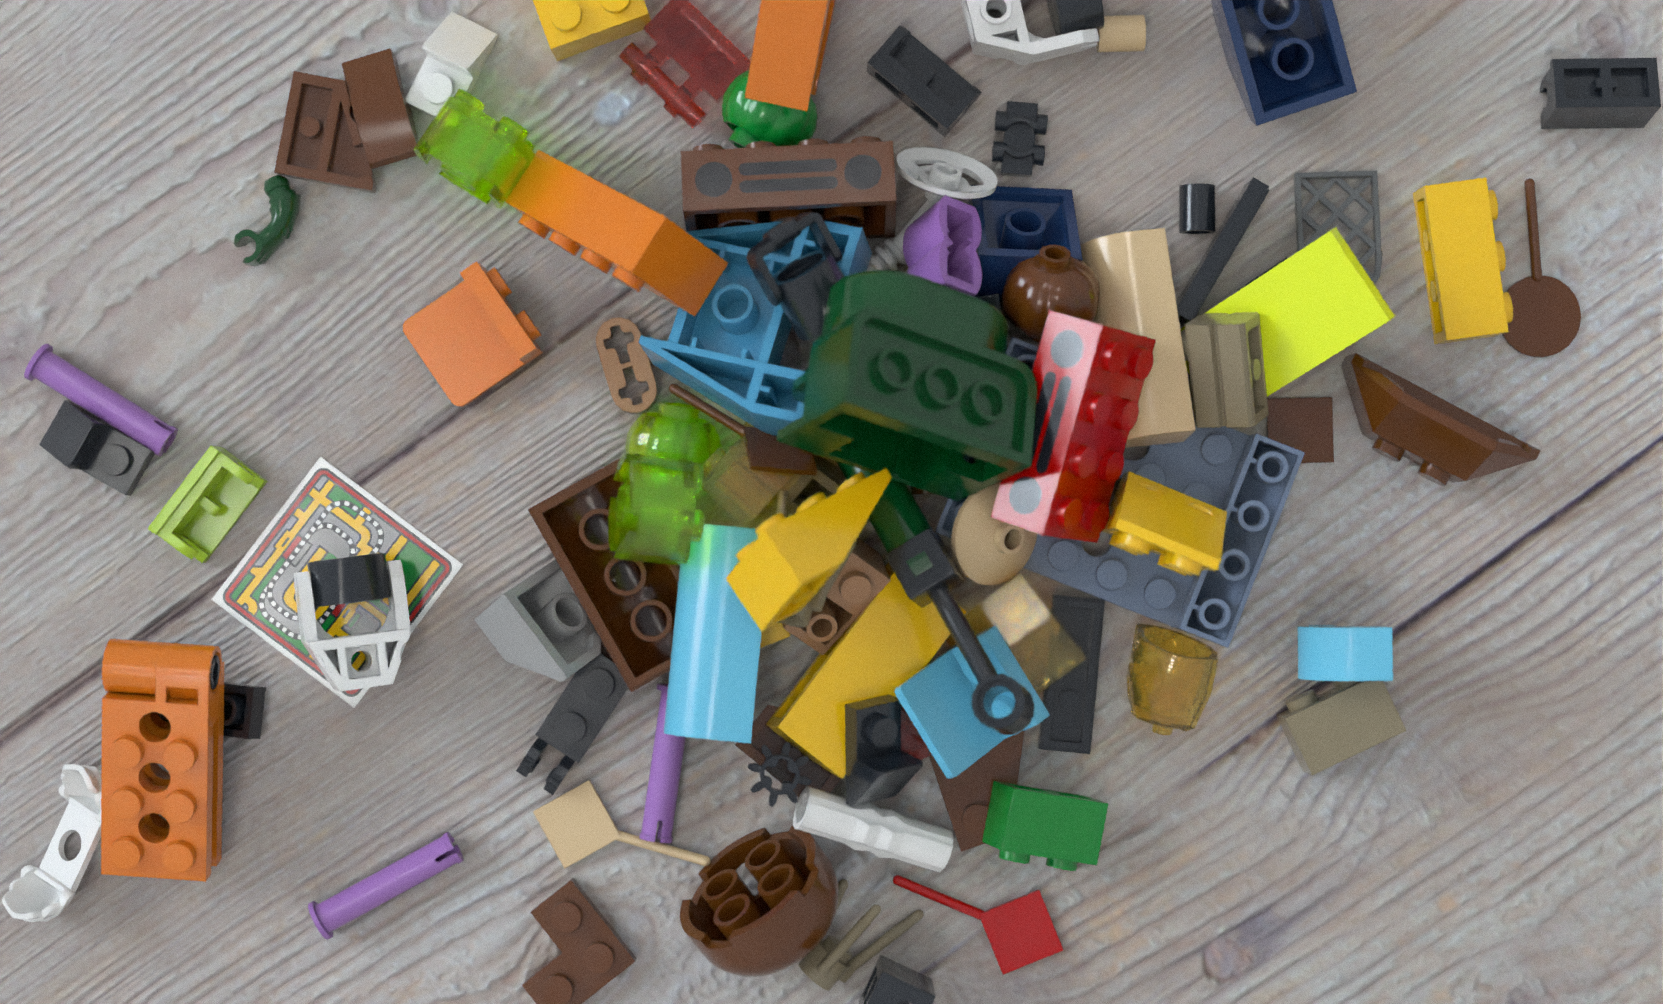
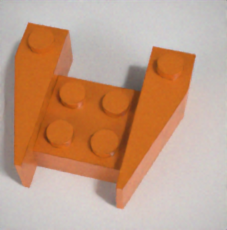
[745,0,836,111]

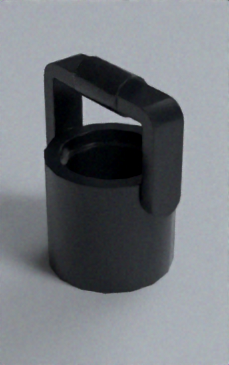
[747,212,844,341]

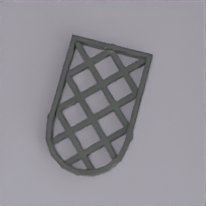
[1293,171,1383,285]

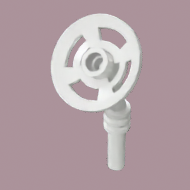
[867,147,998,271]

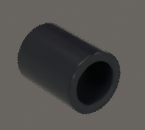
[1179,183,1216,234]

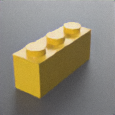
[1413,177,1513,345]

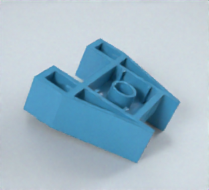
[638,221,872,436]

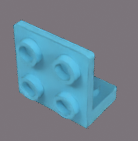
[894,626,1050,779]

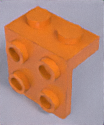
[403,261,543,407]

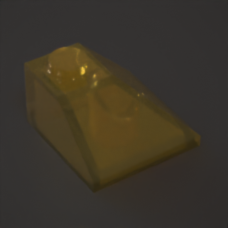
[946,573,1087,694]

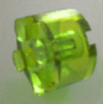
[413,89,536,209]
[608,453,704,565]

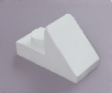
[405,12,499,127]

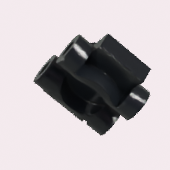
[992,101,1048,177]

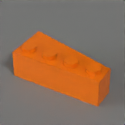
[506,149,728,317]

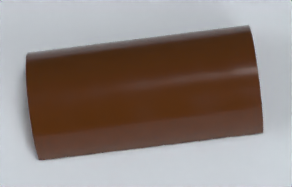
[528,458,680,692]

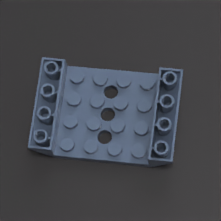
[935,337,1305,648]

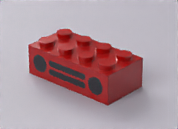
[990,310,1156,543]

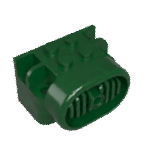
[776,270,1037,502]

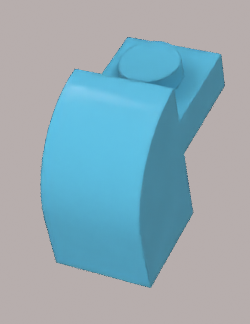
[1297,625,1393,681]

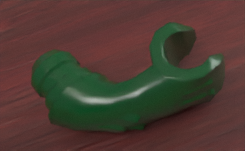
[234,175,301,267]

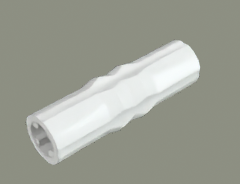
[793,786,954,873]

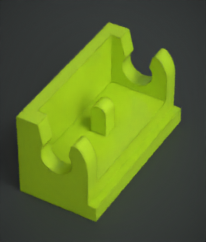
[147,445,268,563]

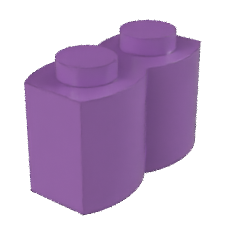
[903,195,982,296]

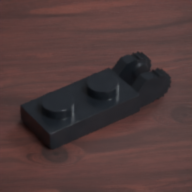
[516,653,628,795]

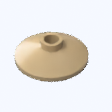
[951,481,1037,585]

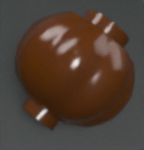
[1002,245,1100,343]

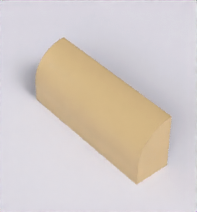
[1080,228,1196,448]

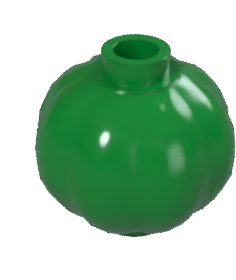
[722,70,818,148]

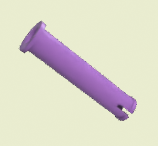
[24,343,178,457]
[639,683,686,843]
[308,832,464,940]

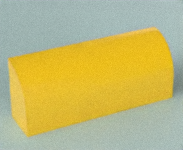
[766,562,966,779]

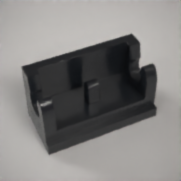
[867,25,982,137]
[1540,58,1661,129]
[859,955,936,1004]

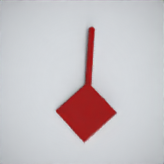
[893,875,1063,975]

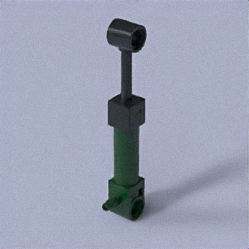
[804,368,1035,735]

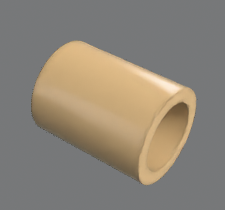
[1096,15,1146,52]

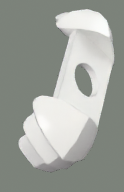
[2,764,101,923]

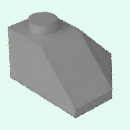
[474,559,601,682]

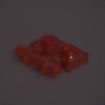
[619,0,751,129]

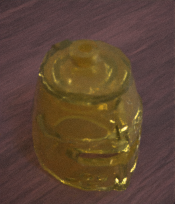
[1126,623,1219,735]

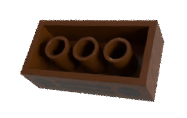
[681,136,897,239]

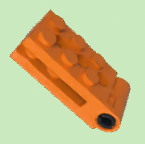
[101,639,225,882]

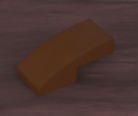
[342,48,421,169]

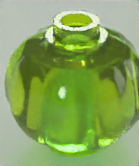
[626,402,722,500]

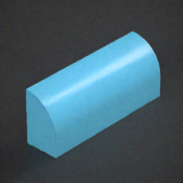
[664,523,762,743]

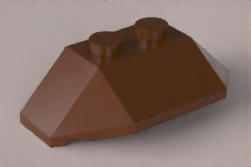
[1341,353,1541,486]

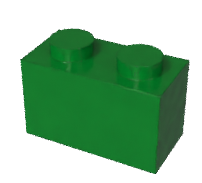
[982,781,1108,871]

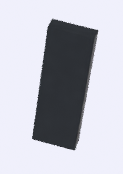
[1176,177,1270,325]
[1038,595,1105,754]

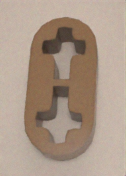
[596,317,659,414]

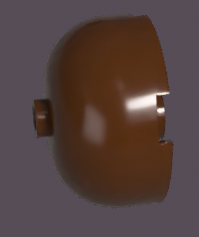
[680,825,839,977]

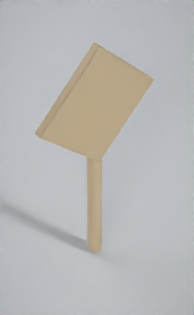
[533,779,711,869]

